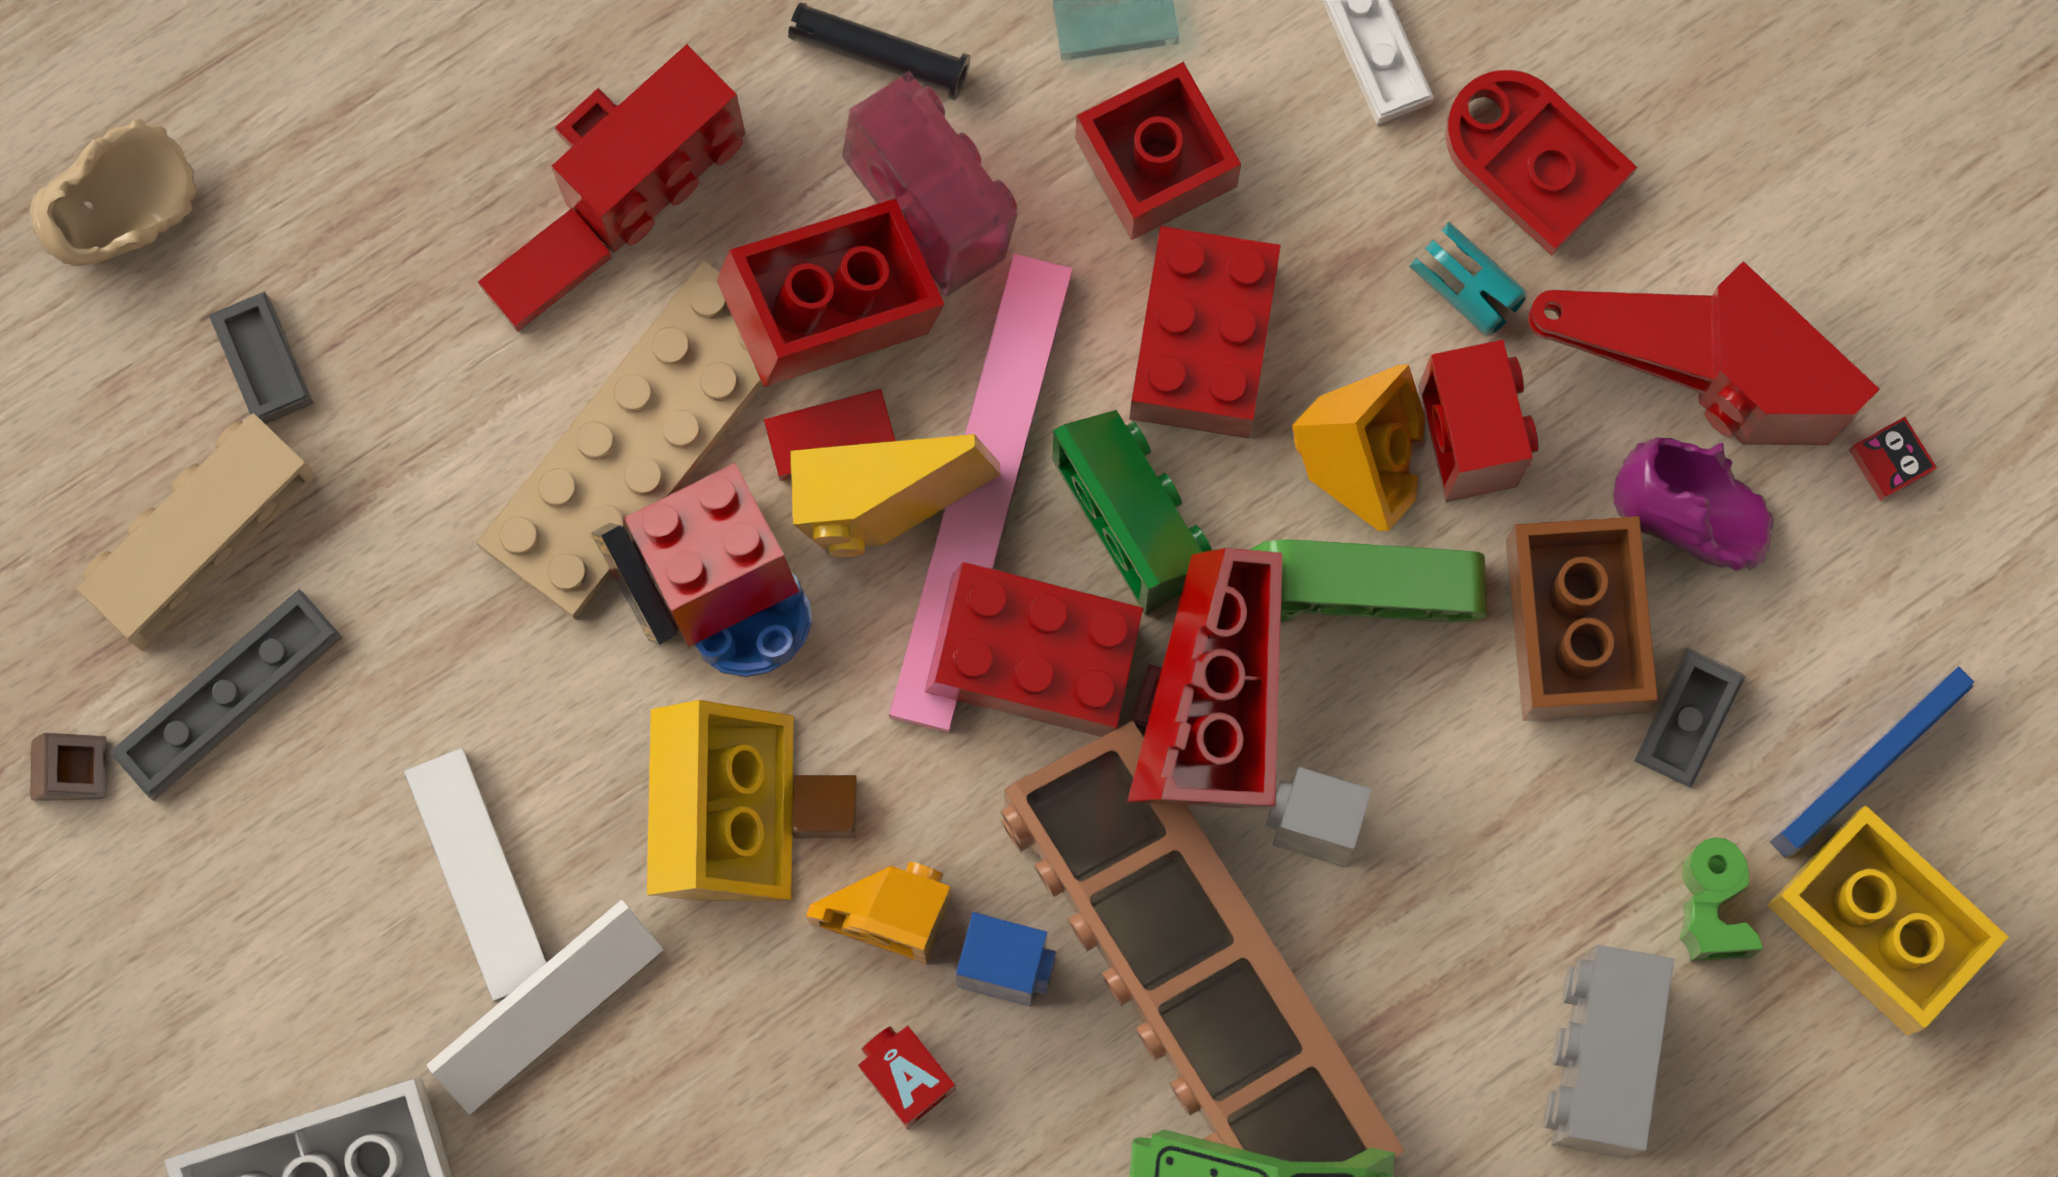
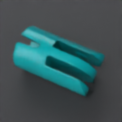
[1409,221,1527,336]

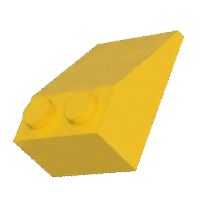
[791,434,1001,557]

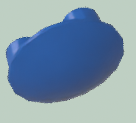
[694,573,812,677]

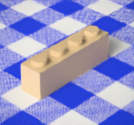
[75,413,316,651]

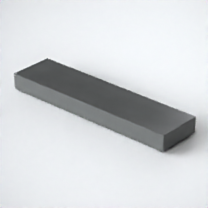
[109,589,343,801]

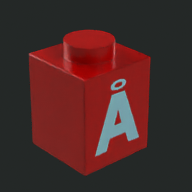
[858,1025,956,1129]

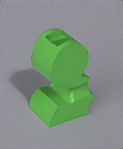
[1679,837,1763,962]

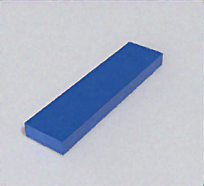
[1770,666,1974,858]

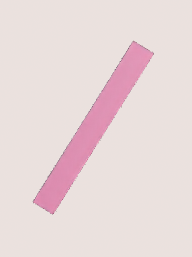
[889,254,1073,733]

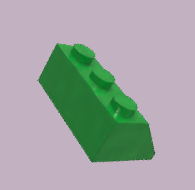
[1052,410,1212,615]

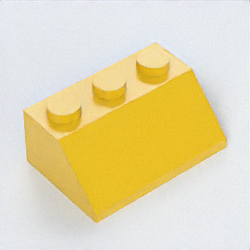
[647,700,794,901]

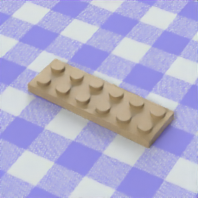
[476,260,763,620]

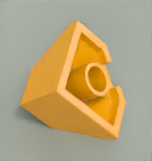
[1292,364,1425,531]
[806,862,952,965]

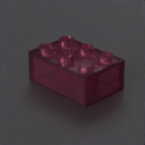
[842,71,1018,297]

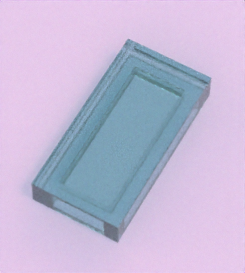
[1052,0,1179,61]

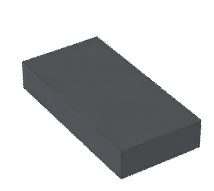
[209,291,314,424]

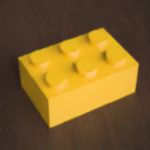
[1767,805,2009,1036]

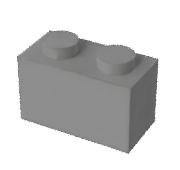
[1266,767,1372,867]

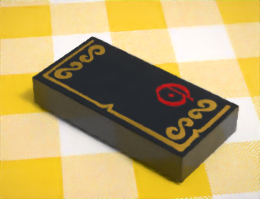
[591,523,679,645]

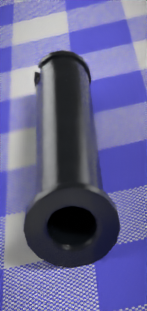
[788,2,971,100]

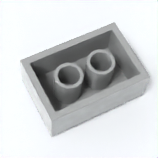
[1544,945,1674,1159]

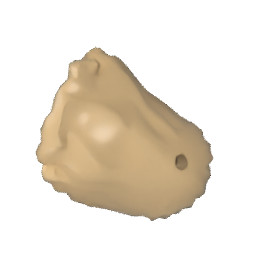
[30,118,197,266]

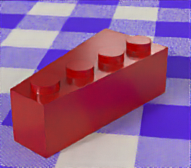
[1127,548,1282,808]

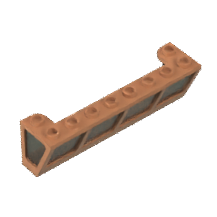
[1000,721,1405,1162]

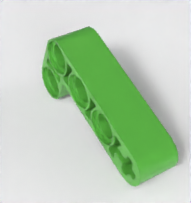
[1250,539,1487,623]

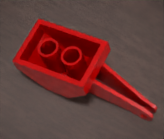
[1528,261,1880,445]

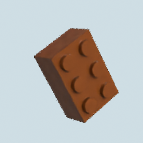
[1506,516,1658,721]

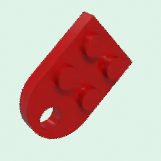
[1445,70,1637,256]

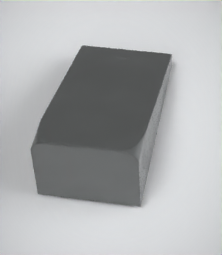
[1634,647,1746,788]

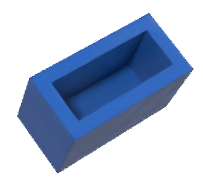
[956,912,1056,1007]

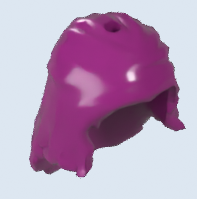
[1613,437,1774,571]

